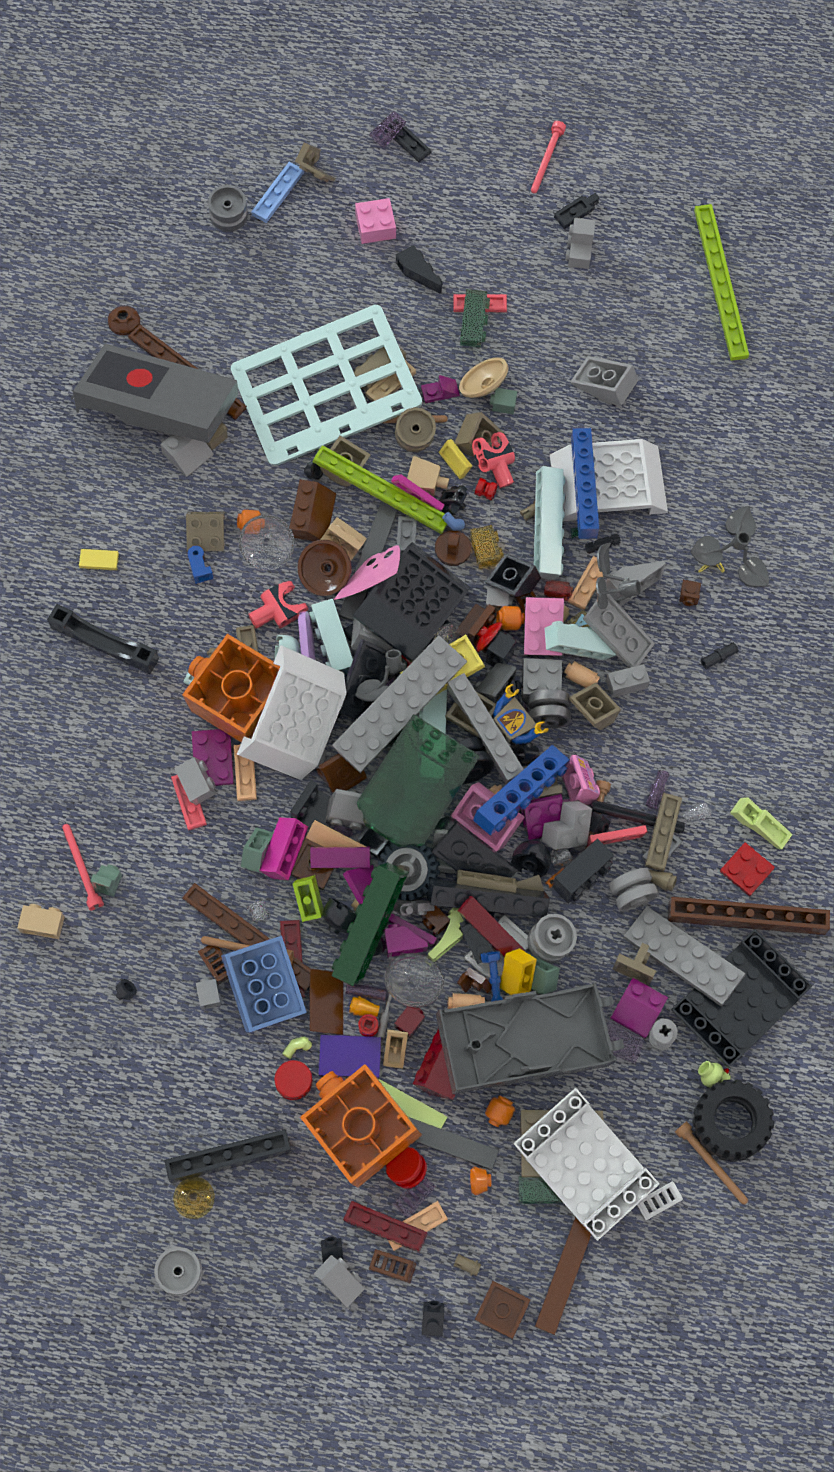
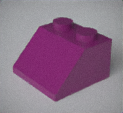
[384,924,428,957]
[610,978,668,1039]

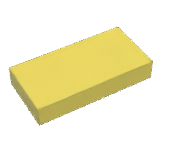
[439,439,472,479]
[79,549,119,570]

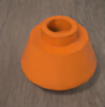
[470,1167,491,1195]

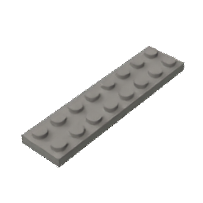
[332,635,467,773]

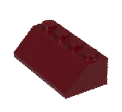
[413,1028,456,1100]

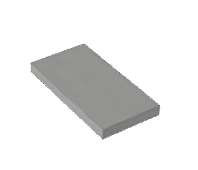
[583,594,655,668]

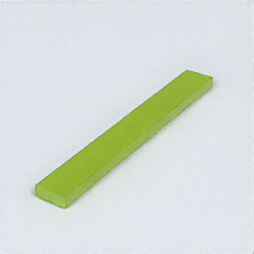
[313,445,447,534]

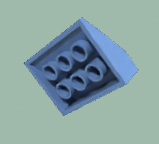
[221,936,307,1032]

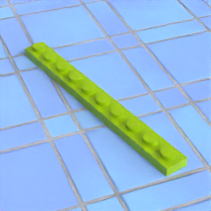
[694,204,749,361]

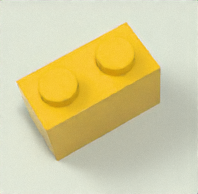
[500,948,537,995]

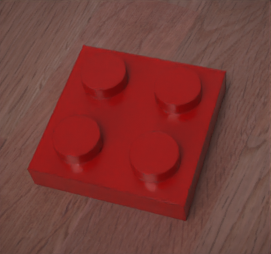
[720,842,775,897]

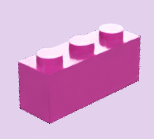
[259,817,308,880]

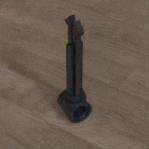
[508,680,540,764]

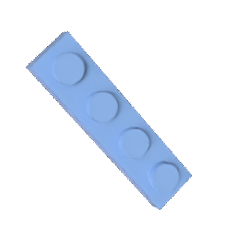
[251,162,304,223]

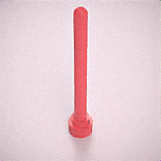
[531,121,566,193]
[62,824,104,911]

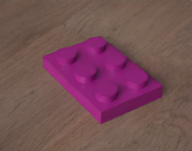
[192,729,234,786]

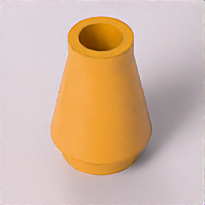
[349,996,380,1017]

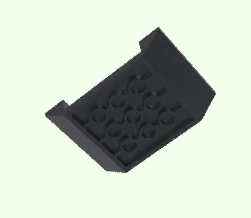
[352,542,471,662]
[671,929,813,1068]

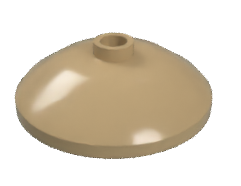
[459,358,508,398]

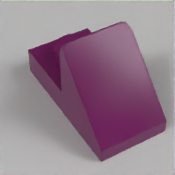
[421,375,460,403]

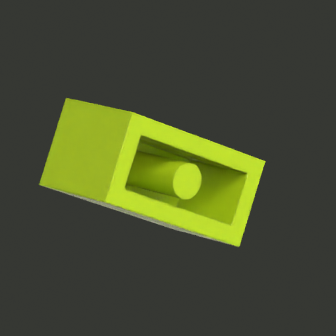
[293,875,324,922]

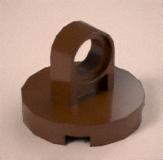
[435,531,471,566]

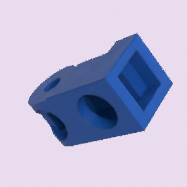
[188,546,213,584]

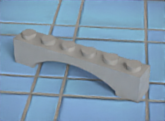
[447,673,524,785]

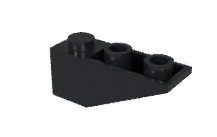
[396,245,443,294]

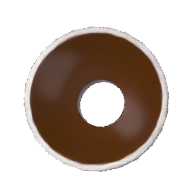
[108,306,140,336]

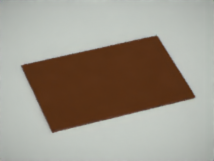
[310,968,343,1035]

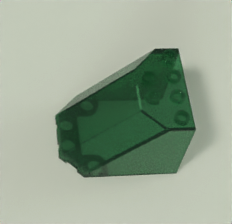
[356,714,480,847]

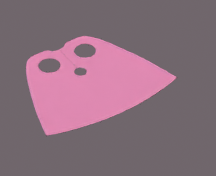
[334,545,400,600]

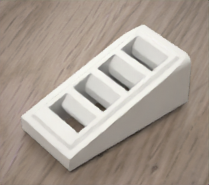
[637,1181,683,1221]

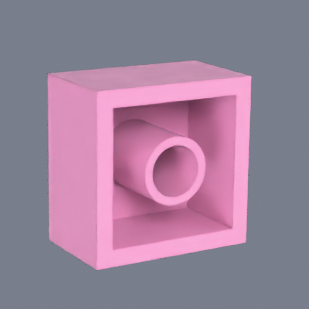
[355,198,396,244]

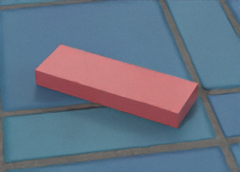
[453,294,507,312]
[171,775,207,831]
[587,825,647,847]

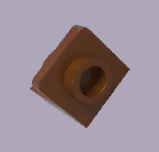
[679,579,701,606]
[457,967,492,994]

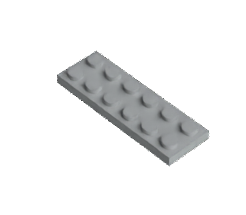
[624,906,745,1007]

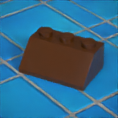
[289,479,336,541]

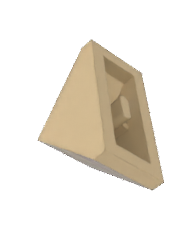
[383,1030,408,1069]

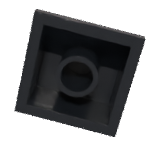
[485,553,541,597]

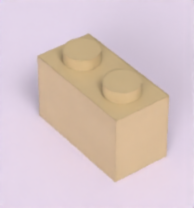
[17,904,65,939]

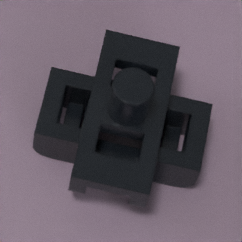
[438,485,467,515]

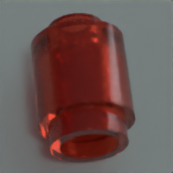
[544,580,573,601]

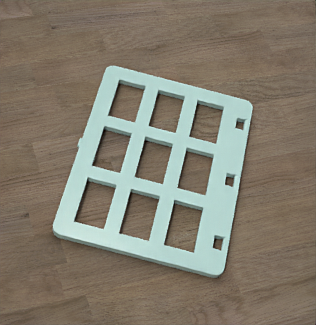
[231,305,422,466]

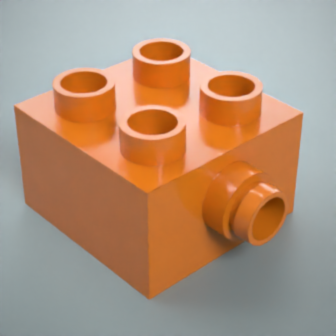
[182,634,280,743]
[300,1064,422,1188]

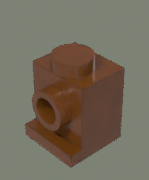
[421,905,450,937]

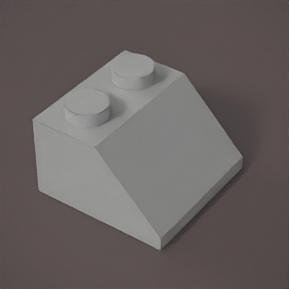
[160,434,214,477]
[325,789,375,830]

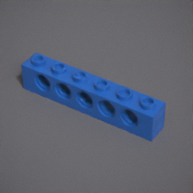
[571,428,599,539]
[473,745,570,836]

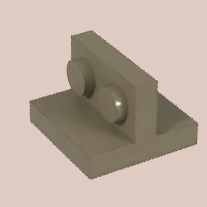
[613,943,656,986]

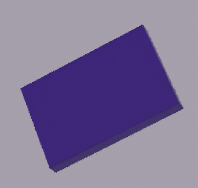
[319,1035,381,1078]

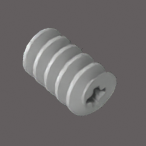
[648,1019,677,1051]

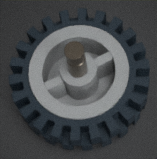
[377,839,440,900]

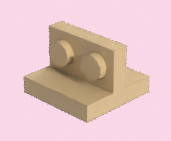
[320,517,367,560]

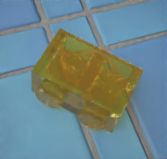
[470,525,503,569]

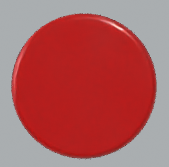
[274,1060,313,1100]
[386,1147,427,1189]

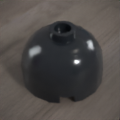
[511,840,551,877]
[323,898,357,934]

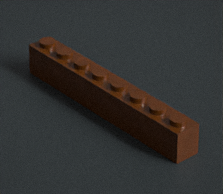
[668,897,830,935]

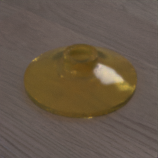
[173,1177,215,1219]

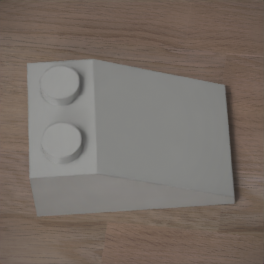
[570,356,638,406]
[606,561,666,606]

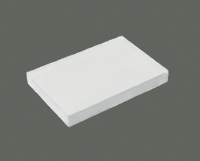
[464,915,528,980]

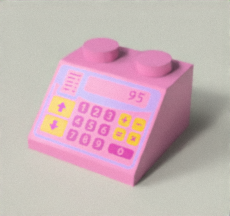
[562,755,600,805]

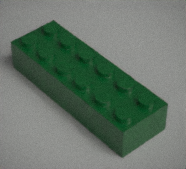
[332,862,409,986]

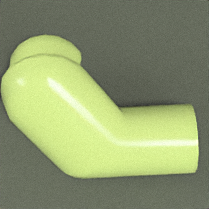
[282,1037,312,1059]

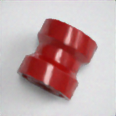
[474,478,498,501]
[358,1014,378,1037]

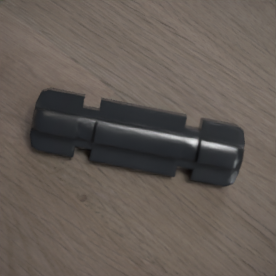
[585,534,621,554]

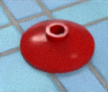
[476,621,502,652]

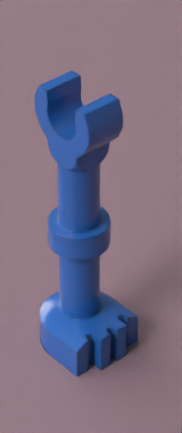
[481,951,503,1002]

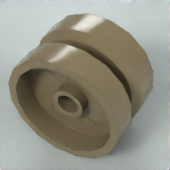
[394,407,436,452]

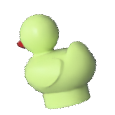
[698,1061,731,1088]

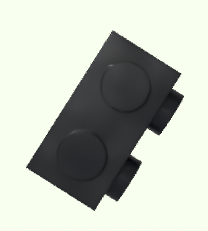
[486,631,516,667]

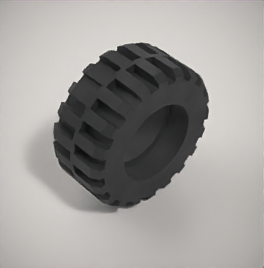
[692,1079,774,1162]

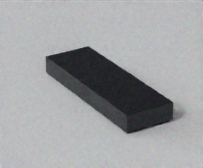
[384,118,432,162]

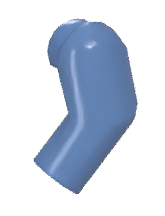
[442,512,465,531]

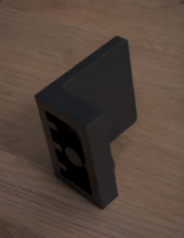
[290,780,332,829]

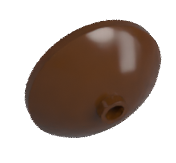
[298,540,351,596]

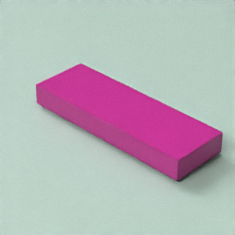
[391,474,444,511]

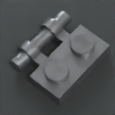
[392,900,434,916]

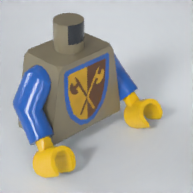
[493,684,549,744]

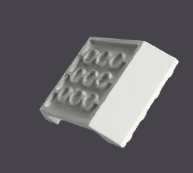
[550,439,668,521]
[237,645,346,780]
[513,1088,659,1241]

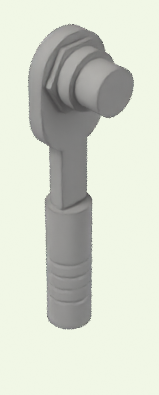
[377,982,402,1039]

